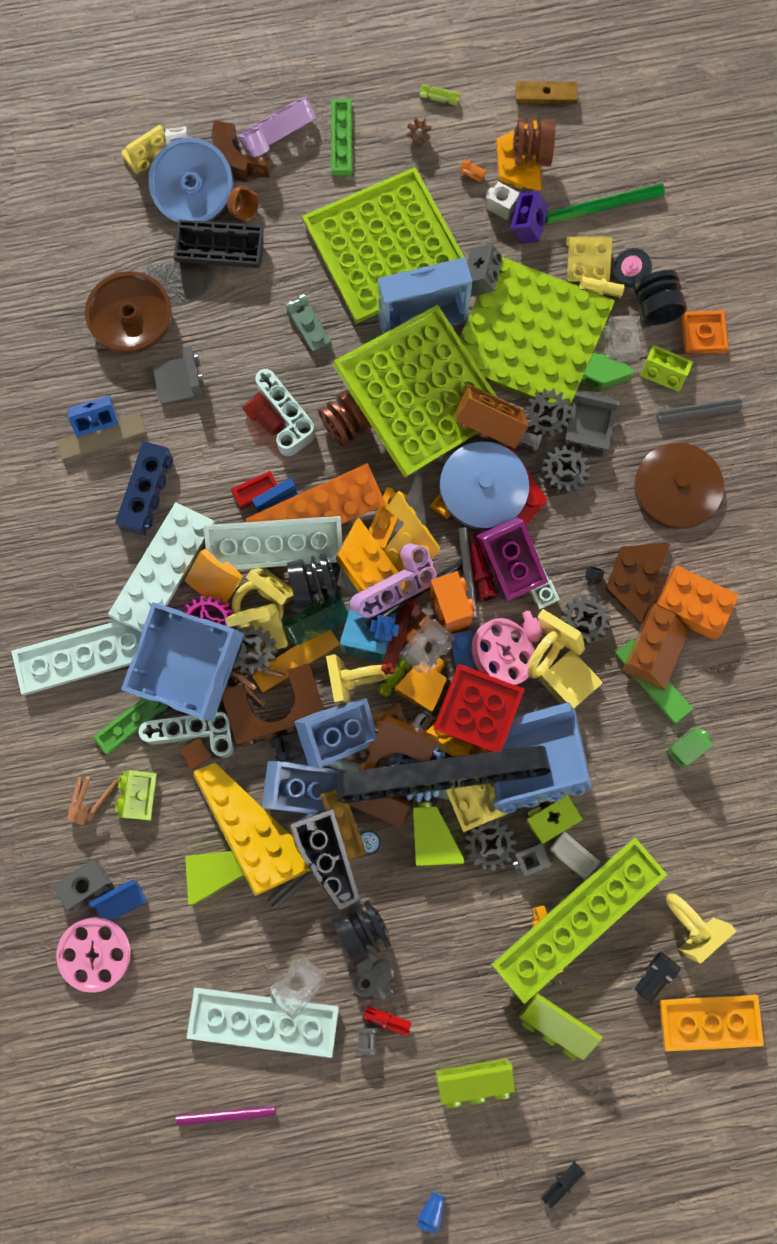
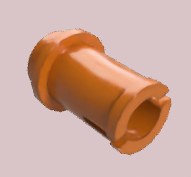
[459,160,487,183]

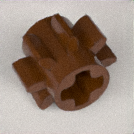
[406,117,432,146]

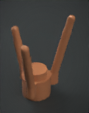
[229,662,285,706]
[66,777,118,825]

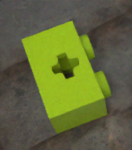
[525,795,583,844]

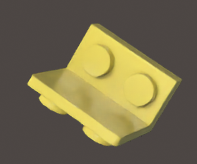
[121,125,167,174]
[566,237,612,282]
[225,602,288,655]
[538,650,602,709]
[446,783,508,832]

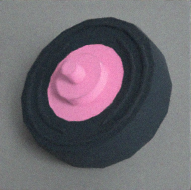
[614,248,652,288]

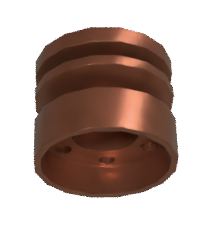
[512,118,555,167]
[318,389,372,447]

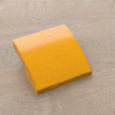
[185,549,243,605]

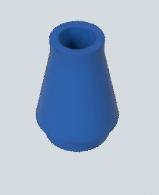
[417,1191,446,1235]

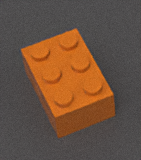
[655,565,739,640]
[429,571,475,638]

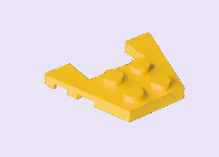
[384,491,441,572]

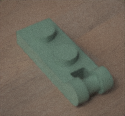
[284,294,332,354]

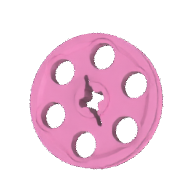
[472,618,535,685]
[56,917,131,992]

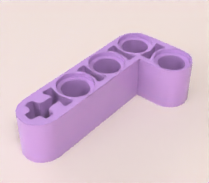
[238,97,316,157]
[350,543,437,618]

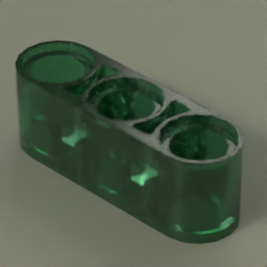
[282,595,349,646]

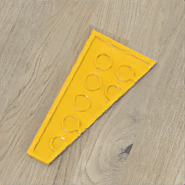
[193,763,311,896]

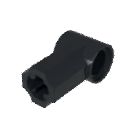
[634,951,681,1003]

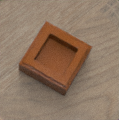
[180,737,212,770]

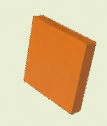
[680,310,729,354]

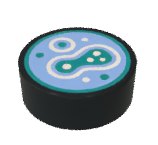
[360,831,381,855]

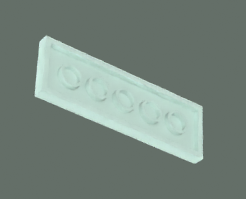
[108,502,215,632]
[204,516,342,569]
[11,621,142,695]
[187,988,339,1058]

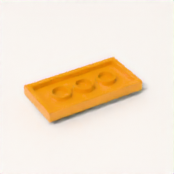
[659,994,764,1051]

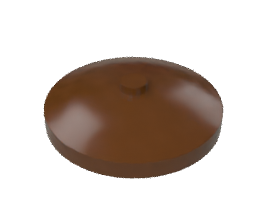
[85,271,172,354]
[634,443,724,529]

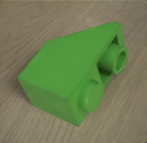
[581,353,634,392]
[666,727,713,769]

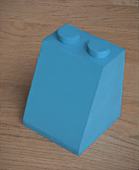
[340,602,398,663]

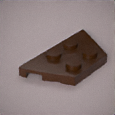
[605,543,670,624]

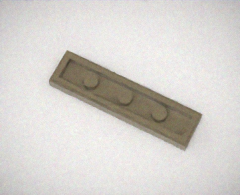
[56,413,147,462]

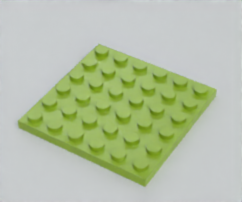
[302,167,467,324]
[459,257,615,412]
[332,305,498,477]

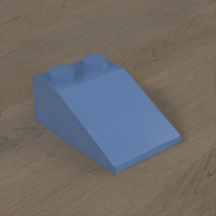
[294,698,378,768]
[262,761,342,814]

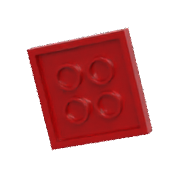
[433,664,525,752]

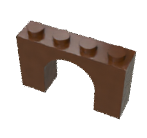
[222,663,324,747]
[349,715,439,828]

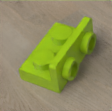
[640,345,693,392]
[115,770,156,821]

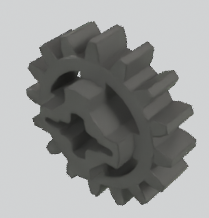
[525,389,573,437]
[541,445,590,494]
[561,595,611,645]
[233,625,278,676]
[465,820,516,871]

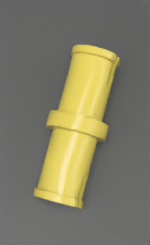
[579,276,624,298]

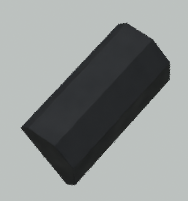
[174,219,264,268]

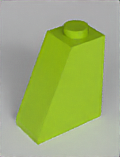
[413,803,464,866]
[185,851,244,905]

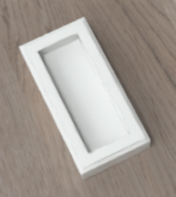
[548,831,600,880]

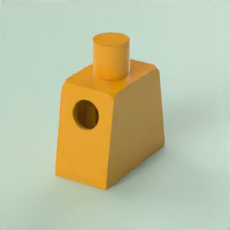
[395,656,447,713]

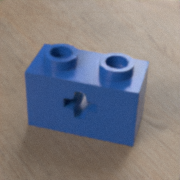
[68,395,119,437]

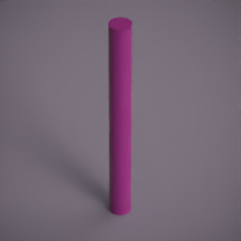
[176,1106,276,1126]

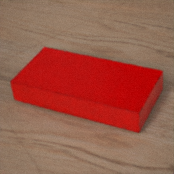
[231,470,278,510]

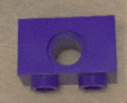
[511,190,548,244]

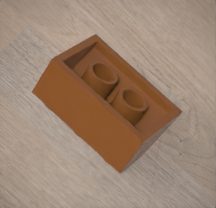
[455,383,528,449]
[622,604,689,690]

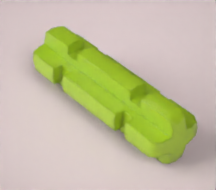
[419,84,459,105]
[378,656,412,698]

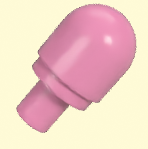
[522,611,543,642]

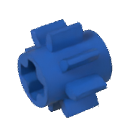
[370,615,399,641]

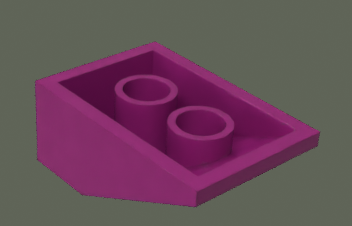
[476,517,548,601]

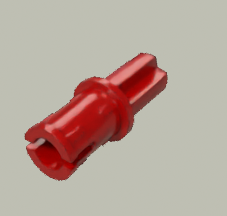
[362,1005,411,1036]

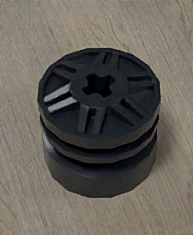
[634,270,688,326]
[287,553,337,609]
[332,900,392,965]

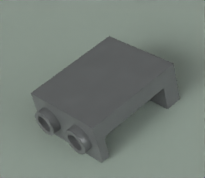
[563,391,619,457]

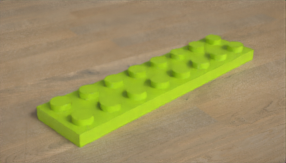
[491,838,667,1004]

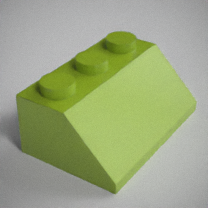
[518,993,603,1061]
[436,1059,515,1108]

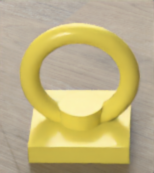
[232,567,295,620]
[527,609,585,679]
[326,654,393,706]
[666,893,736,964]

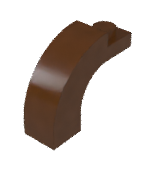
[212,121,271,182]

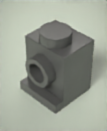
[512,843,551,877]

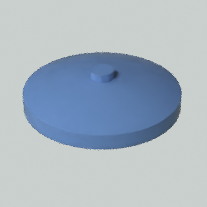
[149,138,233,223]
[439,442,529,530]

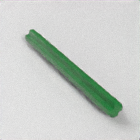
[545,183,665,224]

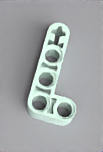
[255,369,315,456]
[139,712,234,758]

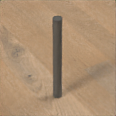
[458,527,478,618]

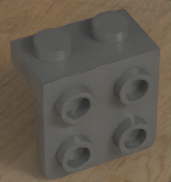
[153,346,205,404]

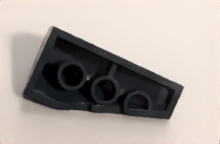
[289,809,360,910]

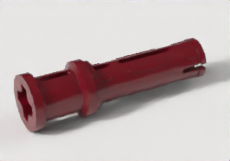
[468,533,499,602]

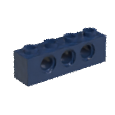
[115,441,173,536]

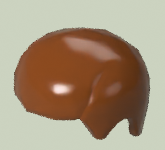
[227,186,259,221]

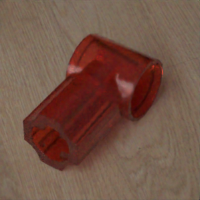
[242,392,285,436]

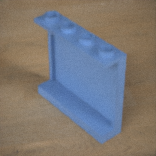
[493,702,592,813]

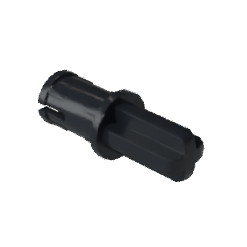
[541,1161,586,1208]

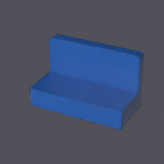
[252,478,299,513]
[89,880,148,921]

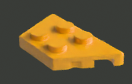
[496,121,542,194]
[335,518,405,594]

